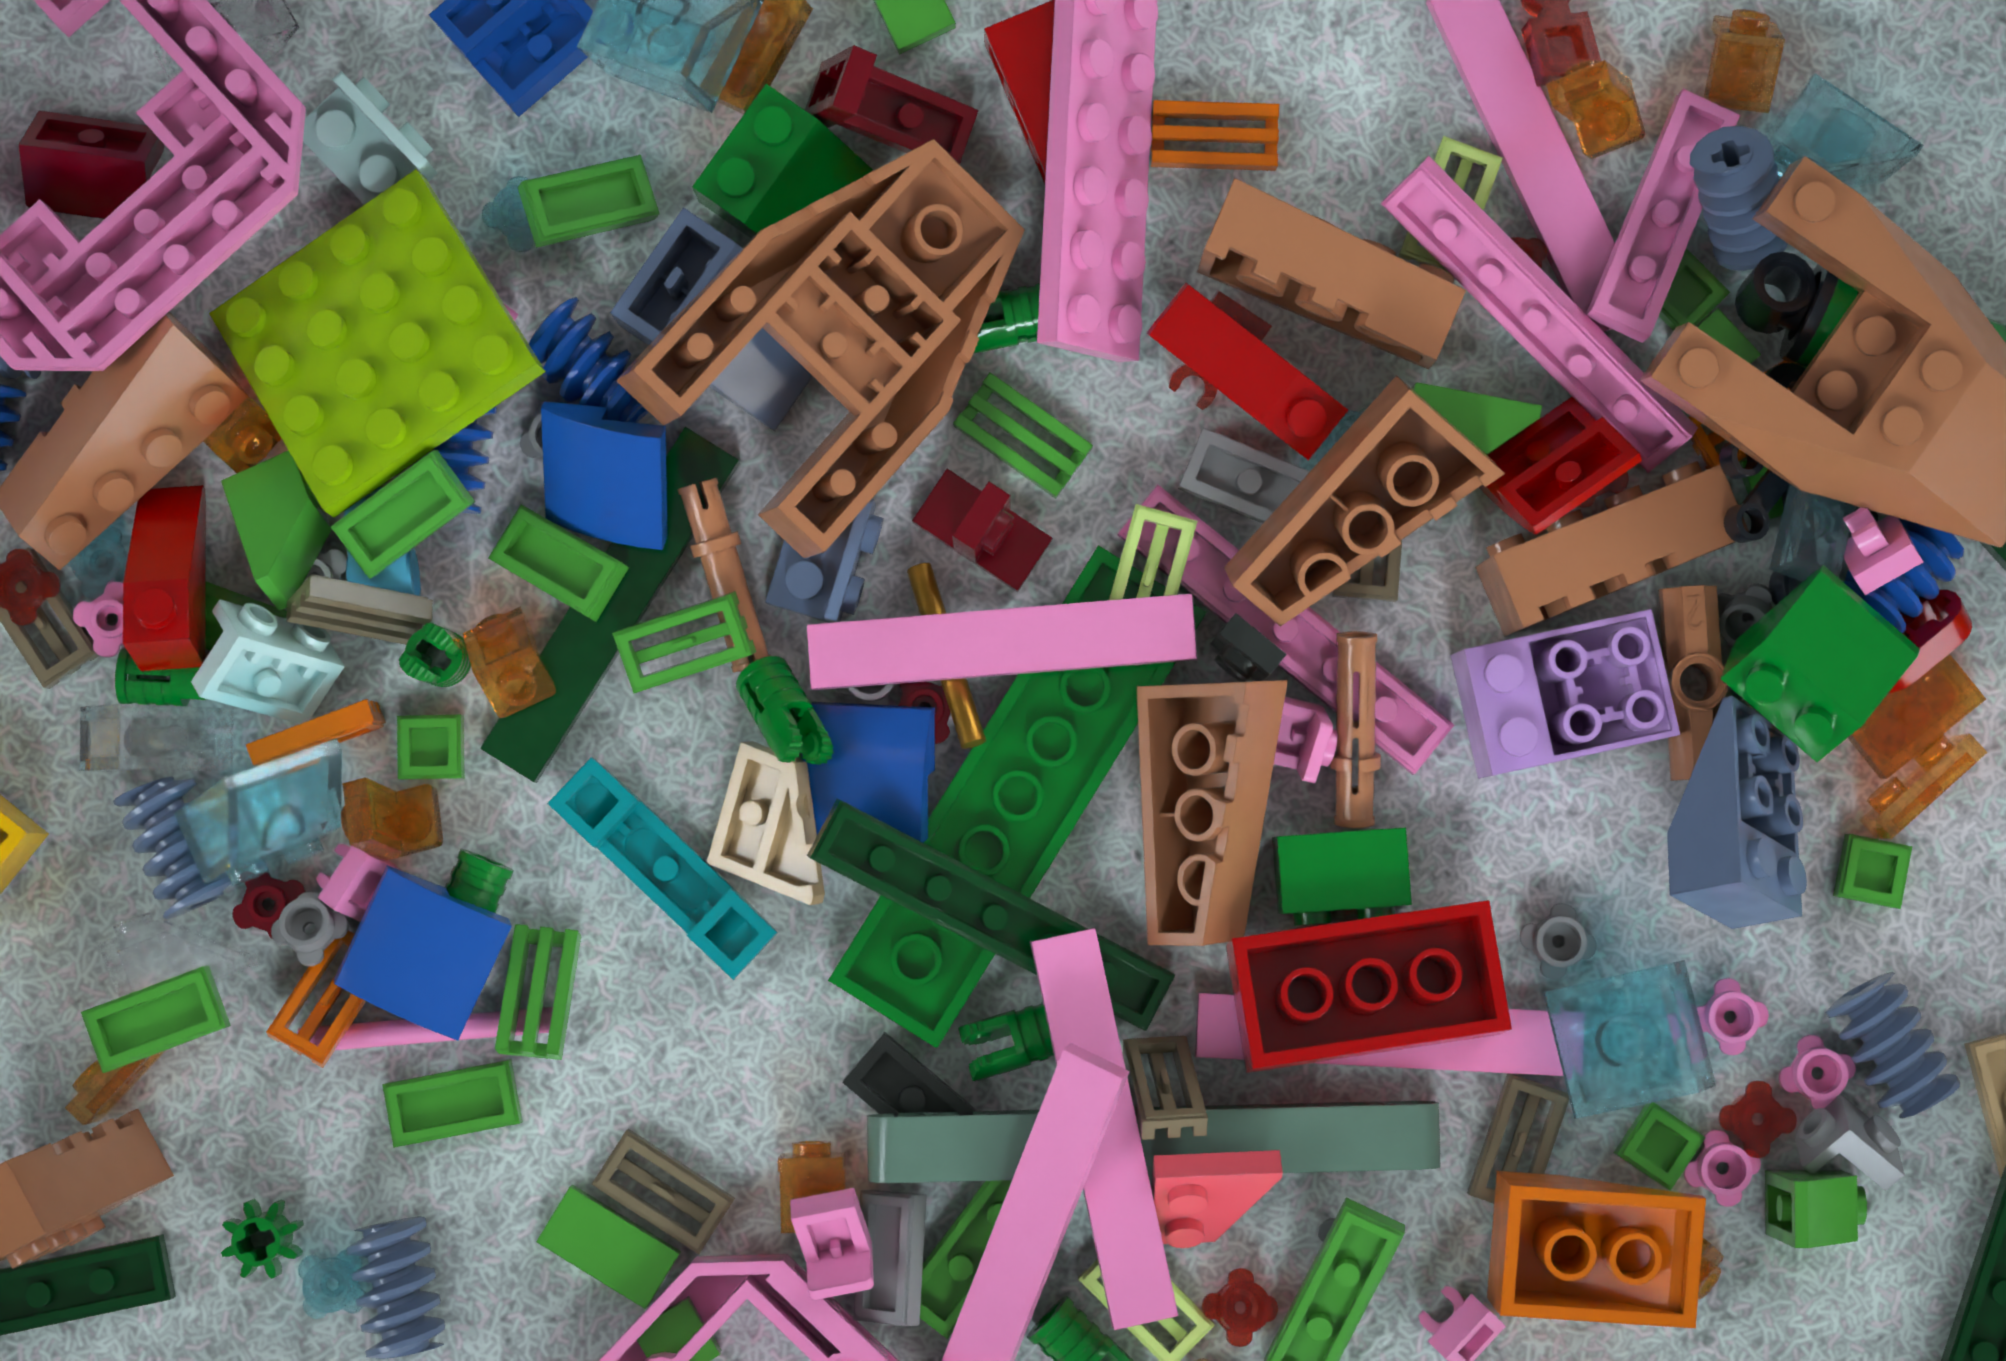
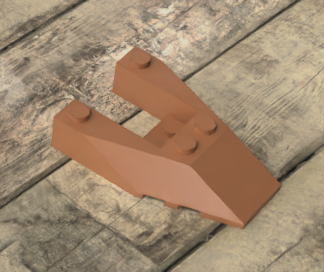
[616,139,1025,558]
[1639,156,2006,547]

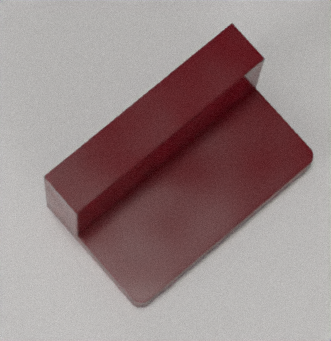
[19,110,164,219]

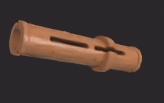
[677,477,771,672]
[1329,631,1381,828]

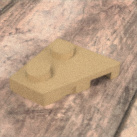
[706,741,825,905]

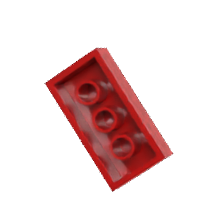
[1226,900,1512,1073]

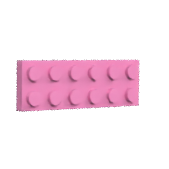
[1037,0,1158,362]

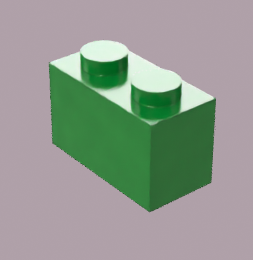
[1272,827,1412,926]

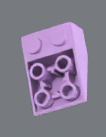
[1450,609,1680,779]

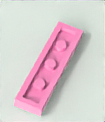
[1586,89,1740,343]

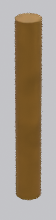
[907,563,986,749]

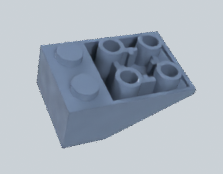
[610,207,813,431]
[1667,696,1807,929]

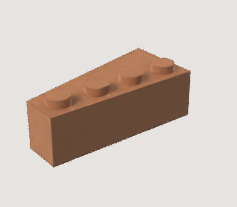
[1197,178,1466,370]
[0,312,251,570]
[1224,375,1505,627]
[1475,461,1749,637]
[1137,680,1288,946]
[0,1109,174,1269]

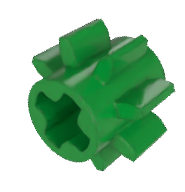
[221,1199,304,1279]

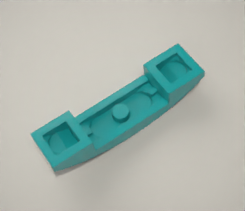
[547,757,778,980]

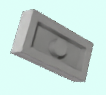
[1178,428,1310,524]

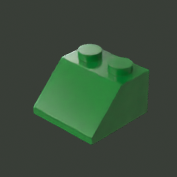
[692,84,873,239]
[1720,565,1920,762]

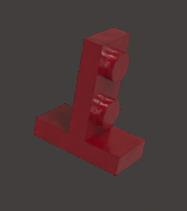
[805,45,979,165]
[912,468,1053,593]

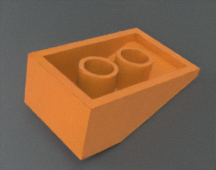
[1487,1171,1706,1329]

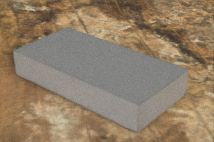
[853,1190,927,1326]

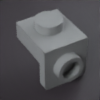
[1795,1094,1905,1191]

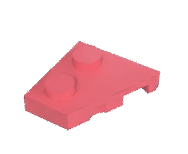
[1151,1150,1283,1248]

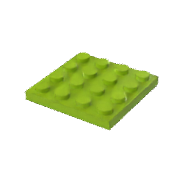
[209,169,546,518]

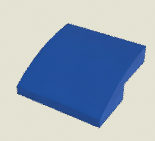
[429,0,613,117]
[541,402,668,550]
[801,702,935,842]
[334,865,512,1041]

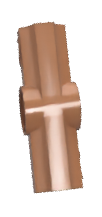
[1658,585,1728,781]

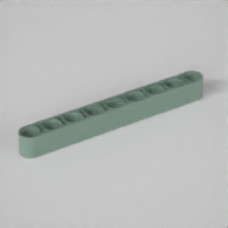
[867,1101,1441,1183]

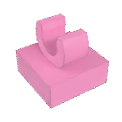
[1837,508,1923,595]
[316,844,405,922]
[1418,1286,1506,1361]

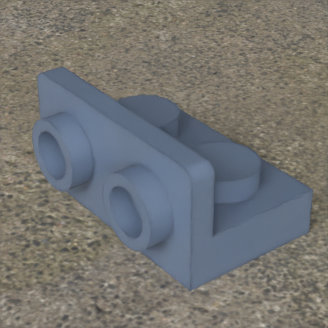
[765,499,884,623]

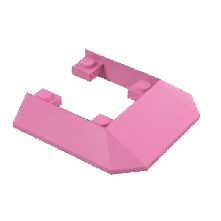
[0,0,306,371]

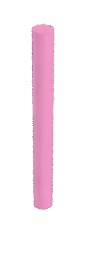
[297,1007,553,1051]

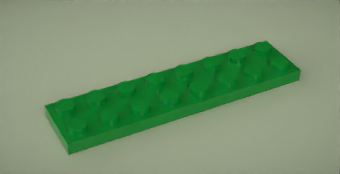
[828,545,1207,1048]

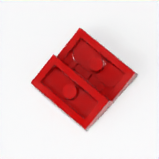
[1479,397,1642,535]

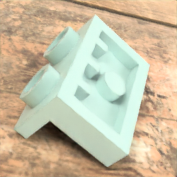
[303,71,437,205]
[191,600,345,724]

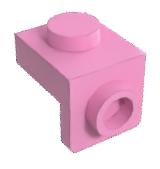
[1274,697,1338,783]
[790,1188,874,1300]

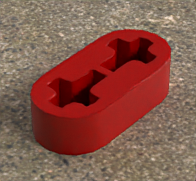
[1889,589,1972,693]

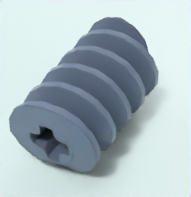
[1690,126,1788,271]
[113,776,237,919]
[1825,972,1960,1118]
[346,1216,445,1359]

